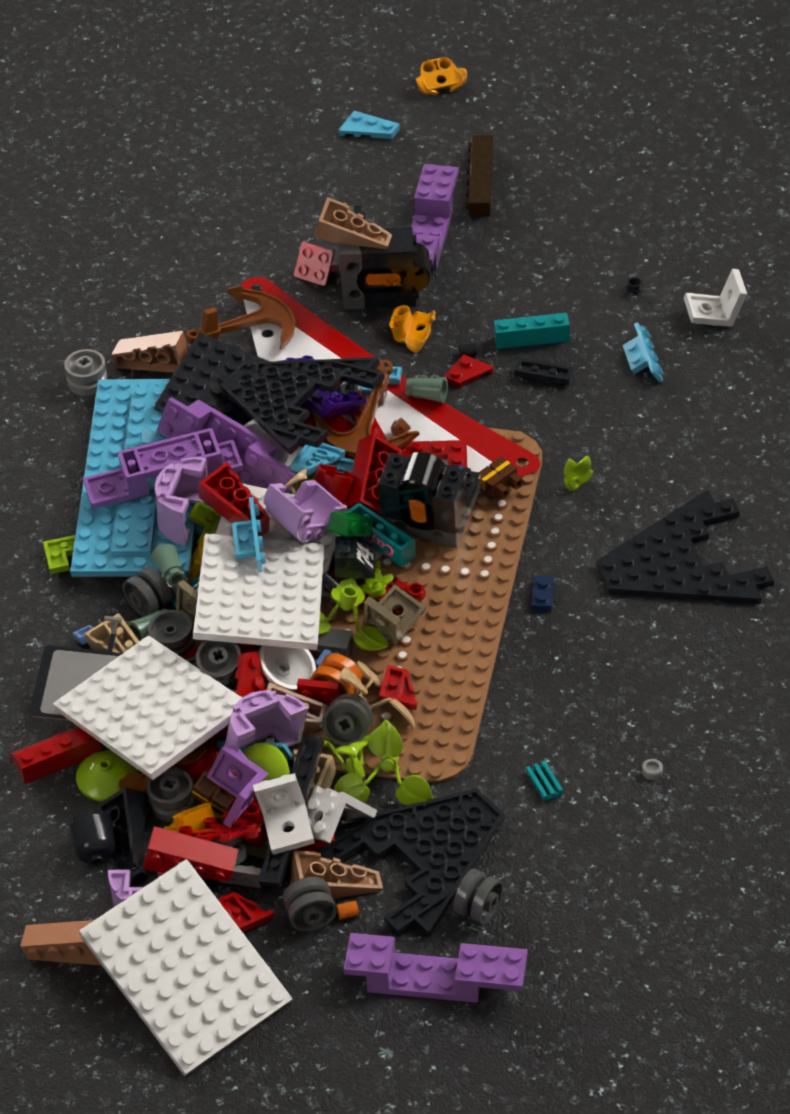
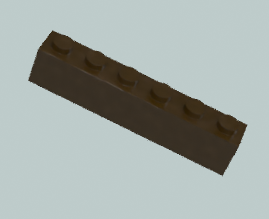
[465,135,493,216]

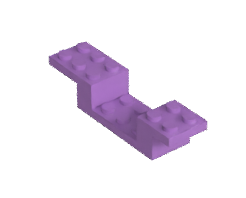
[411,164,459,270]
[156,397,298,494]
[83,428,244,510]
[344,933,528,1003]

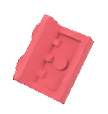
[294,242,339,286]

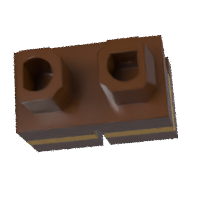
[478,456,522,500]
[192,771,236,815]

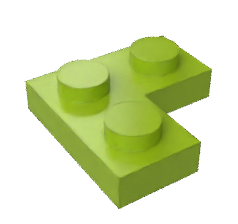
[187,500,221,544]
[43,535,76,574]

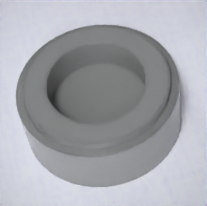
[642,759,663,780]

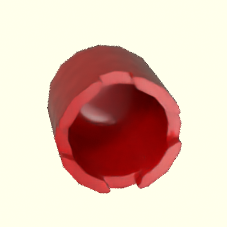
[314,464,354,505]

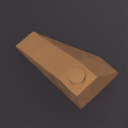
[313,197,392,249]
[290,850,383,899]

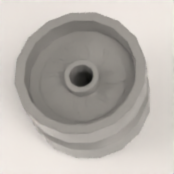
[64,349,108,396]

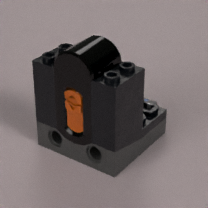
[339,206,431,310]
[378,451,481,548]

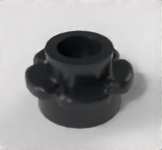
[625,277,644,294]
[130,866,148,886]

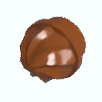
[391,418,411,436]

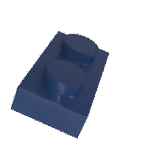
[531,576,554,611]

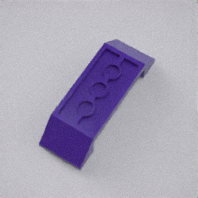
[281,355,367,418]

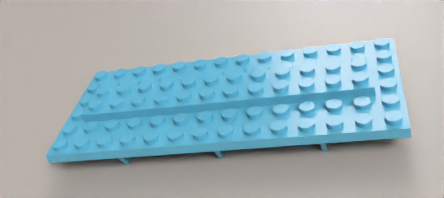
[70,379,195,577]

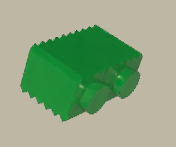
[327,512,373,537]

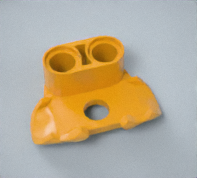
[416,57,467,96]
[389,305,436,353]
[164,803,223,832]

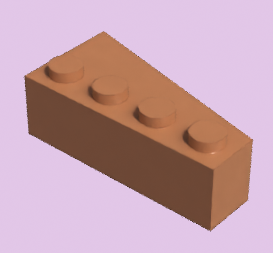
[112,331,189,373]
[20,920,102,966]

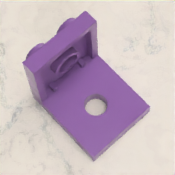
[207,745,268,828]

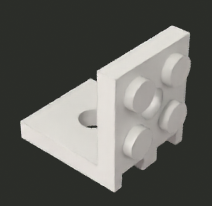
[684,269,747,327]
[253,773,315,855]
[306,785,377,843]

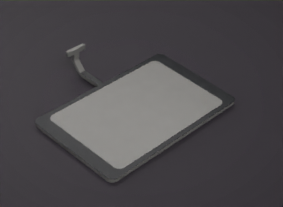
[30,616,123,721]

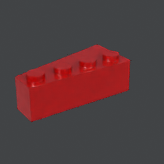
[199,462,270,536]
[142,826,238,882]

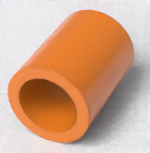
[336,900,359,920]

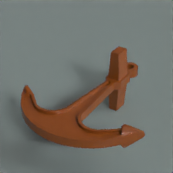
[186,285,296,350]
[311,360,420,457]

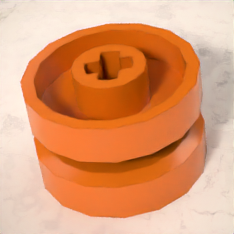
[310,653,363,695]

